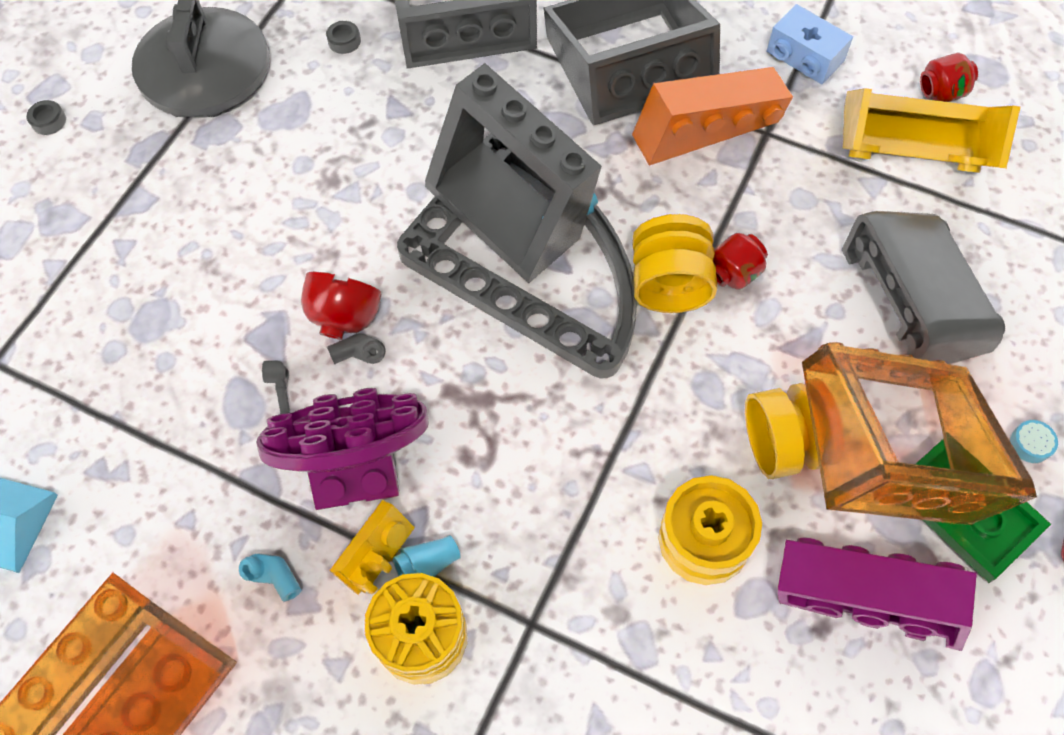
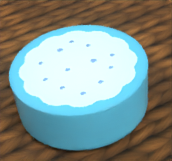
[1010,420,1058,463]

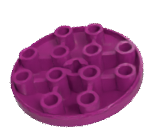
[256,388,429,510]

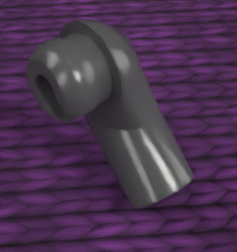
[327,333,386,365]

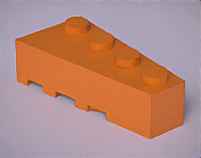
[632,67,793,166]

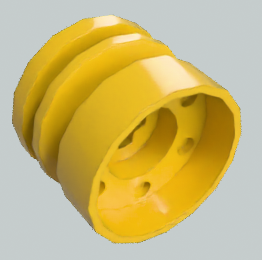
[632,214,717,313]
[745,379,848,479]
[365,573,468,685]

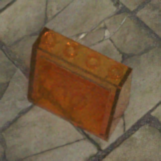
[802,342,1037,525]
[0,572,237,735]

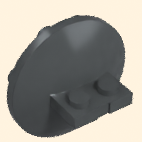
[132,0,269,117]

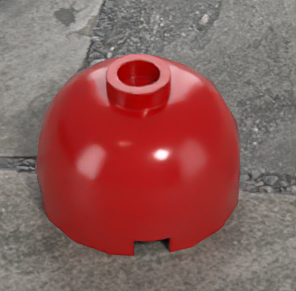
[301,271,381,340]

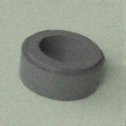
[326,21,361,54]
[26,100,66,135]

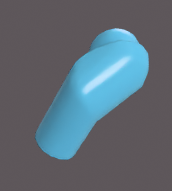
[239,554,302,602]

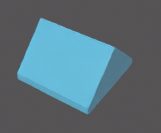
[0,478,58,573]

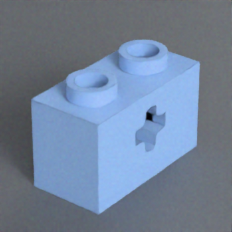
[766,4,854,84]

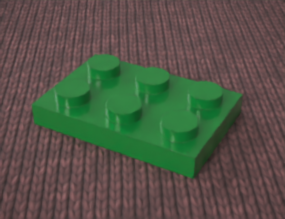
[890,432,1051,583]

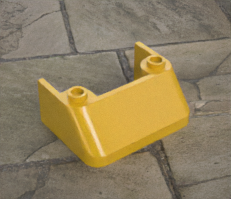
[842,88,1021,173]

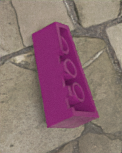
[777,537,977,651]

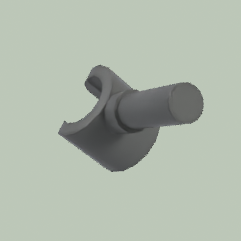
[262,360,290,414]

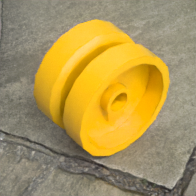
[658,475,762,586]

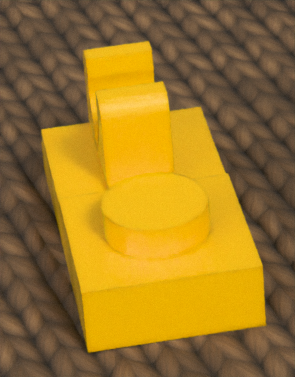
[329,500,415,595]

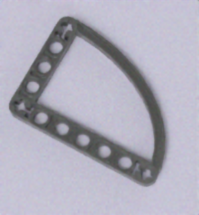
[397,133,637,379]

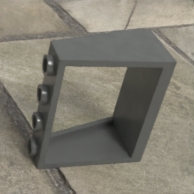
[395,0,537,69]
[543,0,720,125]
[425,63,602,283]

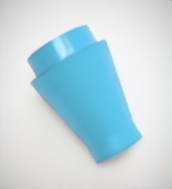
[393,535,461,577]

